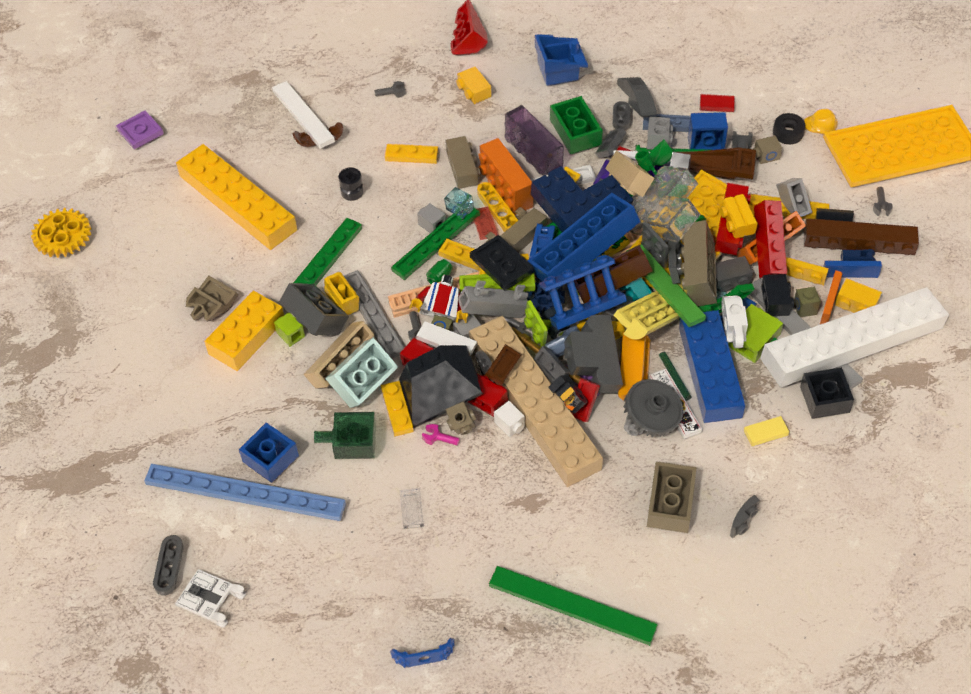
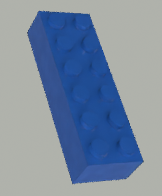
[527,193,641,290]
[679,310,745,423]

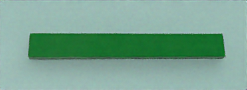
[489,566,658,646]

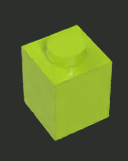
[274,313,305,347]

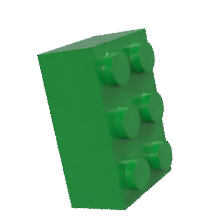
[550,96,603,154]

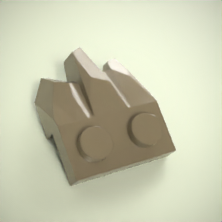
[185,275,239,322]

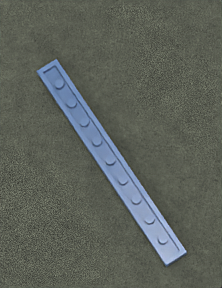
[144,464,346,521]

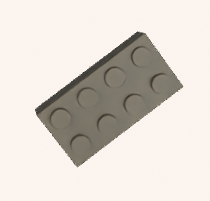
[681,220,717,306]

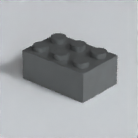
[279,283,349,336]

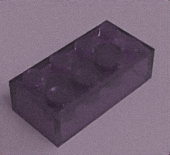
[504,105,564,175]

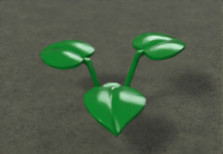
[625,139,687,202]

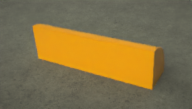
[618,332,651,402]

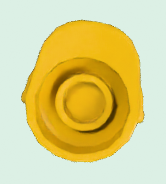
[804,109,838,134]

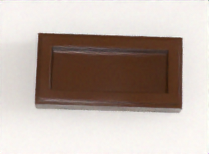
[485,344,522,386]

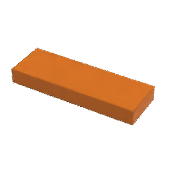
[820,270,842,324]

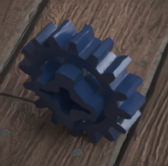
[525,280,565,316]

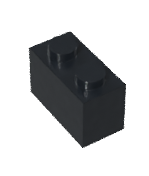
[761,274,794,316]

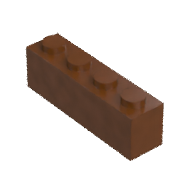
[574,245,653,304]

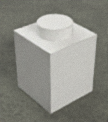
[494,401,525,437]

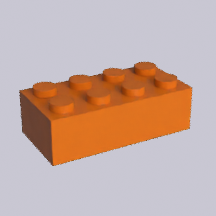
[478,138,533,215]

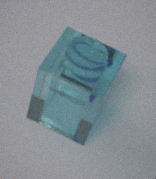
[444,187,474,219]

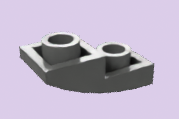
[730,494,760,538]

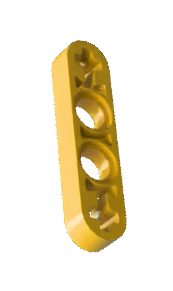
[477,182,518,232]

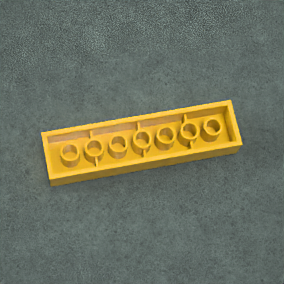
[176,144,297,251]

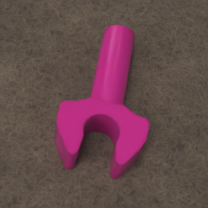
[422,424,460,446]

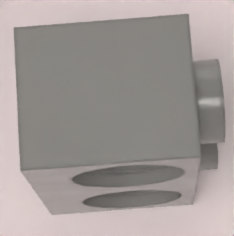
[647,117,673,150]

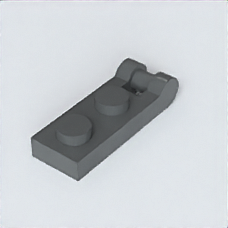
[668,239,683,284]

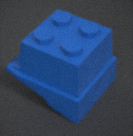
[535,34,588,86]

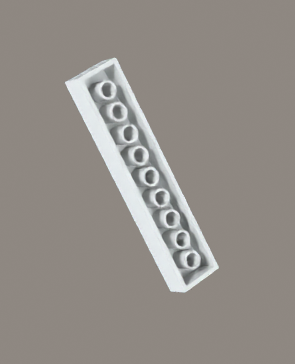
[760,287,949,388]

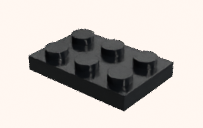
[470,235,534,291]

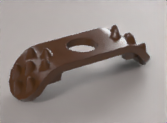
[292,122,343,147]

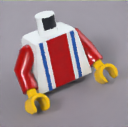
[409,275,468,323]

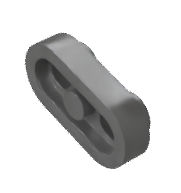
[612,101,630,130]

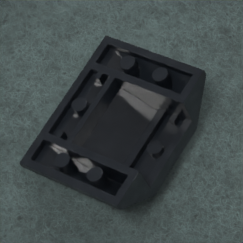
[399,345,483,428]

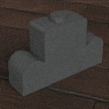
[564,315,623,393]

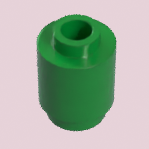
[426,259,453,284]

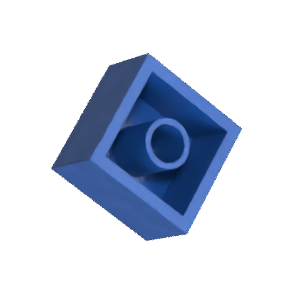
[688,112,728,150]
[238,422,299,483]

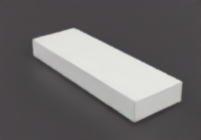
[416,321,477,355]

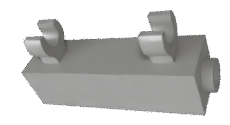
[458,281,528,318]

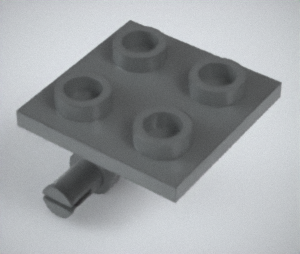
[641,221,684,269]

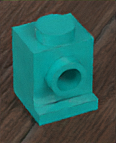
[620,278,652,302]

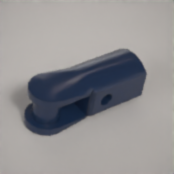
[840,249,876,261]

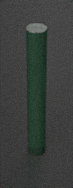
[659,352,692,401]

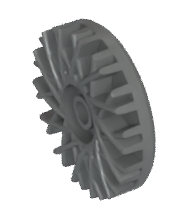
[623,379,683,437]

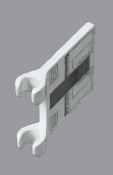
[175,569,246,628]

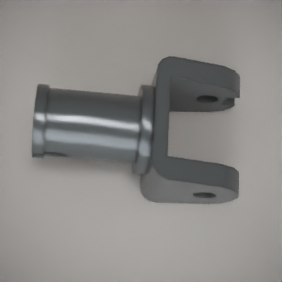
[732,131,753,149]

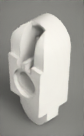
[722,296,748,348]

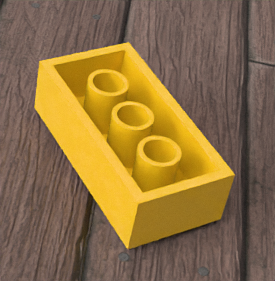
[204,290,284,371]

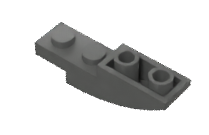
[617,77,657,118]

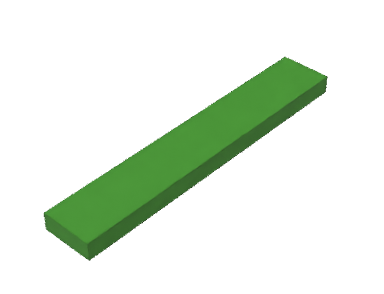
[627,244,706,327]

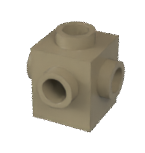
[445,401,477,435]

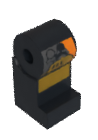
[548,375,588,414]

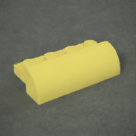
[614,290,680,339]

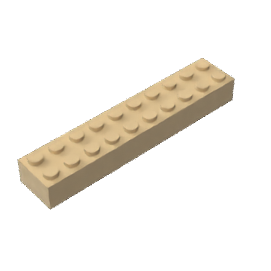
[469,315,603,487]

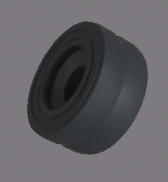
[773,113,805,145]

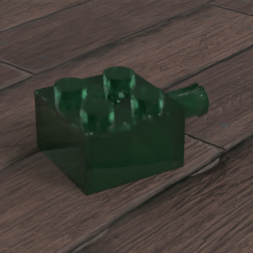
[314,412,376,459]

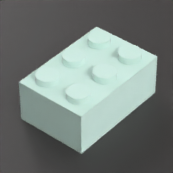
[325,338,398,408]

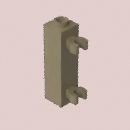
[485,207,547,253]

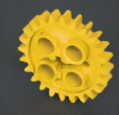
[31,208,91,258]

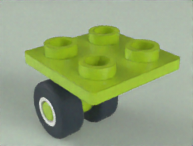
[524,300,571,348]

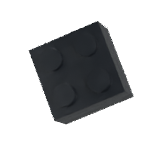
[800,367,854,419]

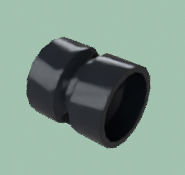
[338,167,364,201]

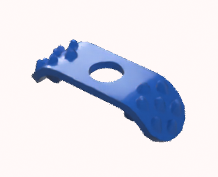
[390,638,455,668]

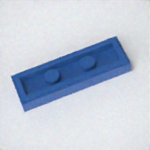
[823,261,882,278]

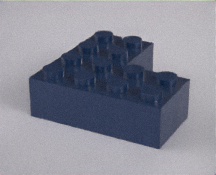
[531,166,633,232]

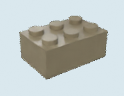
[646,461,697,533]

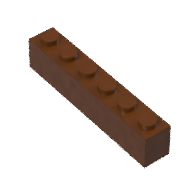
[804,218,919,255]

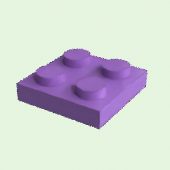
[116,110,164,150]

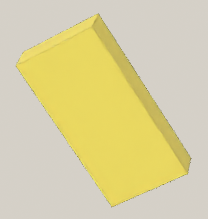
[744,416,789,446]

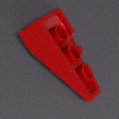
[450,0,488,55]

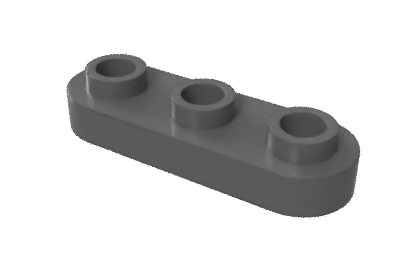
[153,535,184,595]

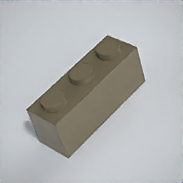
[445,136,481,189]

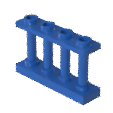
[539,255,627,330]

